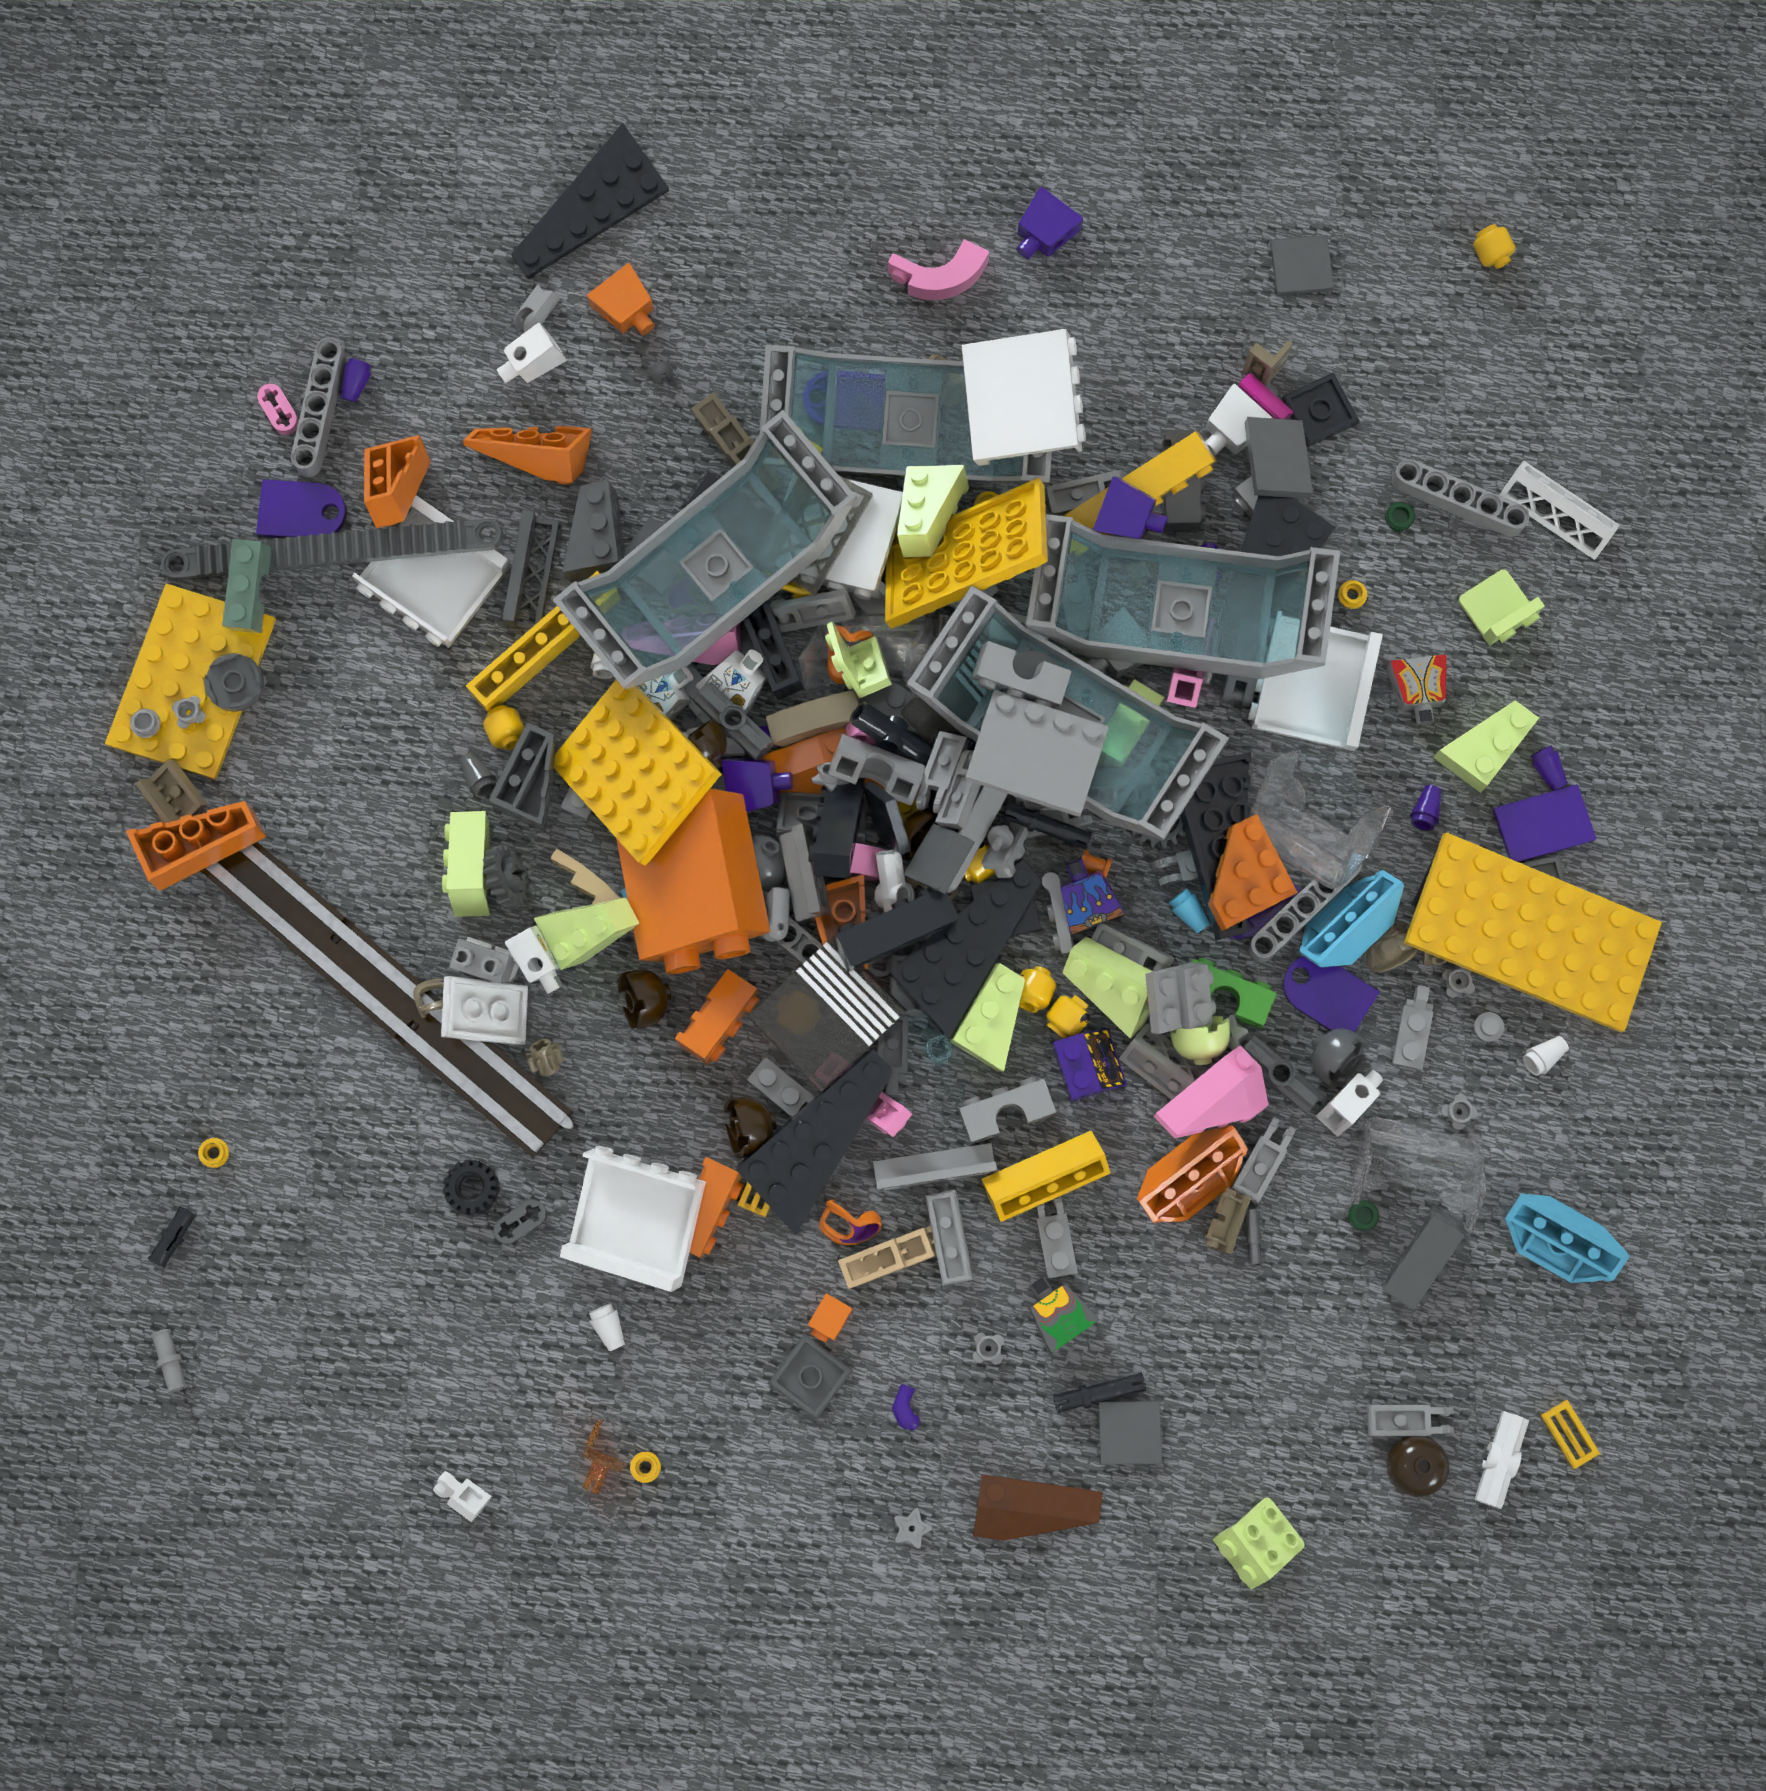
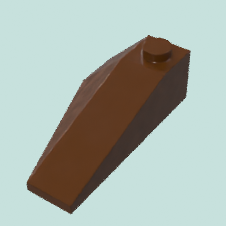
[973,1474,1103,1541]

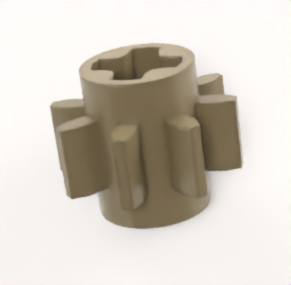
[525,1039,564,1076]

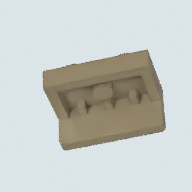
[136,759,208,823]

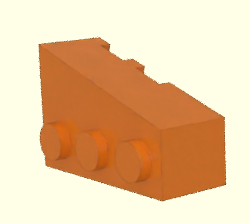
[675,969,760,1066]

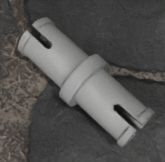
[151,1329,188,1393]

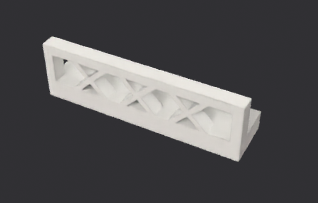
[1499,461,1619,560]

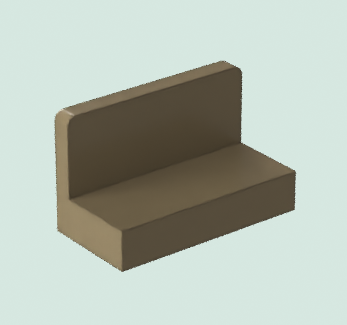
[1243,340,1293,386]

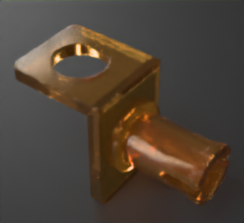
[582,1419,626,1494]

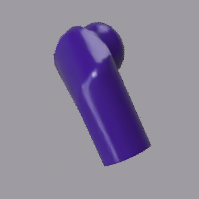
[892,1384,920,1431]

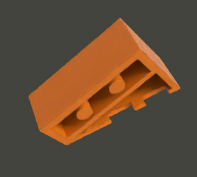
[364,435,431,528]
[689,1157,744,1259]

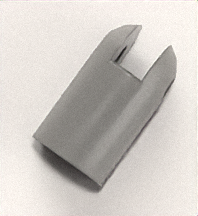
[514,284,560,332]
[762,887,790,942]

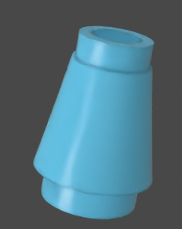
[1168,888,1210,934]

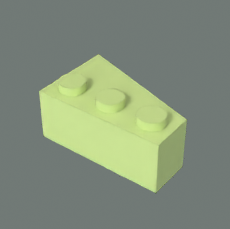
[897,465,969,557]
[1434,700,1539,793]
[442,811,490,917]
[534,897,640,970]
[1062,937,1153,1039]

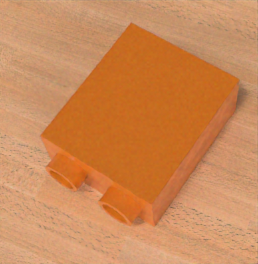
[616,788,771,974]

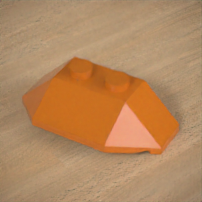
[1137,1125,1248,1223]

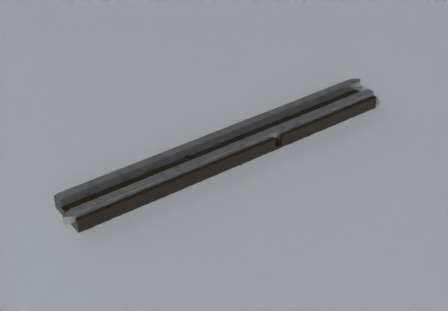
[200,842,574,1158]

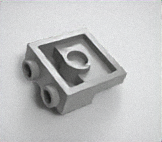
[1145,962,1216,1034]

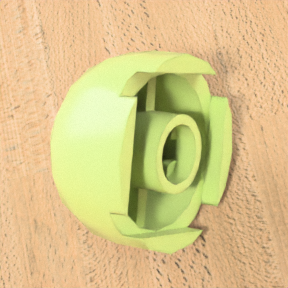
[1170,1016,1230,1065]

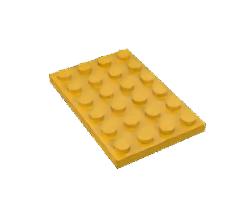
[885,477,1048,629]
[105,583,276,780]
[553,679,722,866]

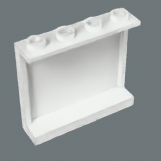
[962,329,1086,466]
[765,471,903,600]
[352,495,511,648]
[1248,611,1383,751]
[560,1146,706,1292]

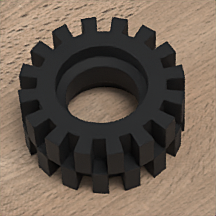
[443,1160,500,1216]

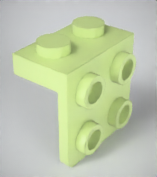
[1459,569,1545,646]
[825,622,892,698]
[1212,1497,1304,1590]

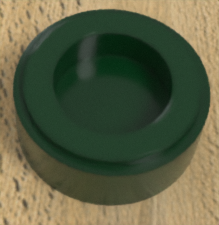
[1385,502,1415,531]
[1348,1200,1379,1231]

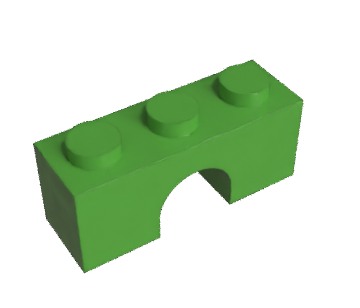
[1192,958,1277,1029]

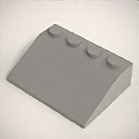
[965,690,1109,817]

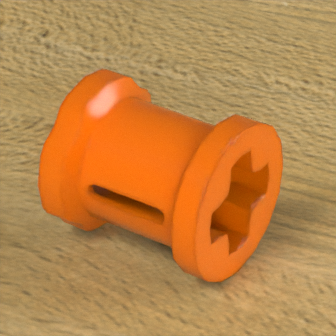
[1082,850,1113,878]

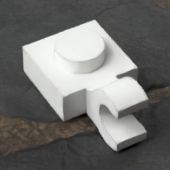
[433,1471,491,1522]

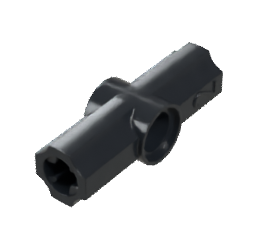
[850,701,933,767]

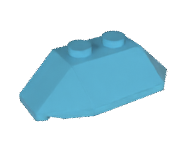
[1299,870,1404,967]
[1505,1193,1630,1283]

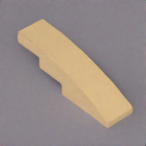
[551,848,634,933]
[838,1226,937,1289]

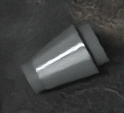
[459,753,496,797]

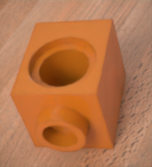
[808,1293,853,1343]

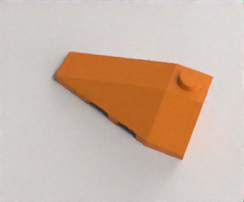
[463,426,592,485]
[761,727,847,795]

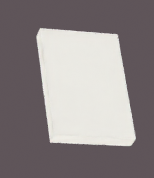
[441,976,528,1045]

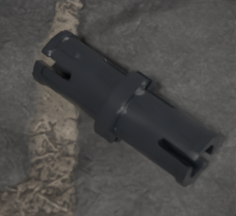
[148,1206,197,1268]

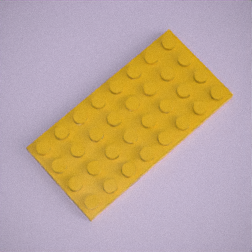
[1404,832,1662,1032]

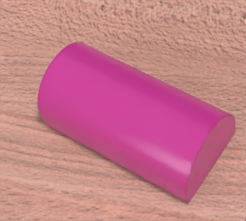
[1238,373,1293,419]

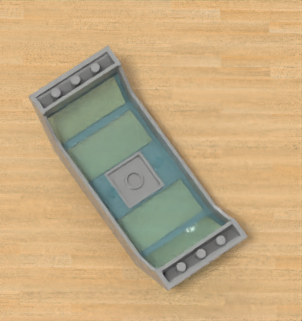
[760,345,1052,484]
[553,410,858,690]
[1026,514,1340,679]
[907,586,1229,841]

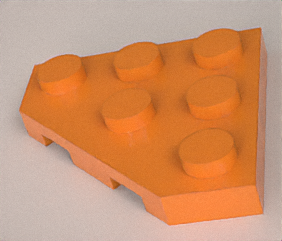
[1208,814,1298,931]

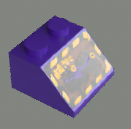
[1052,1028,1127,1103]

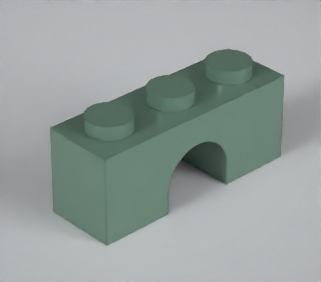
[222,539,272,633]

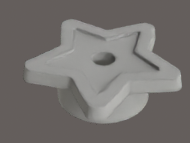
[812,762,849,792]
[1227,1014,1248,1050]
[894,1508,933,1549]

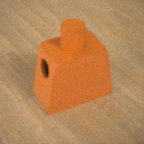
[587,262,655,336]

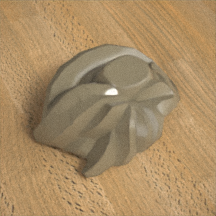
[1364,923,1418,973]

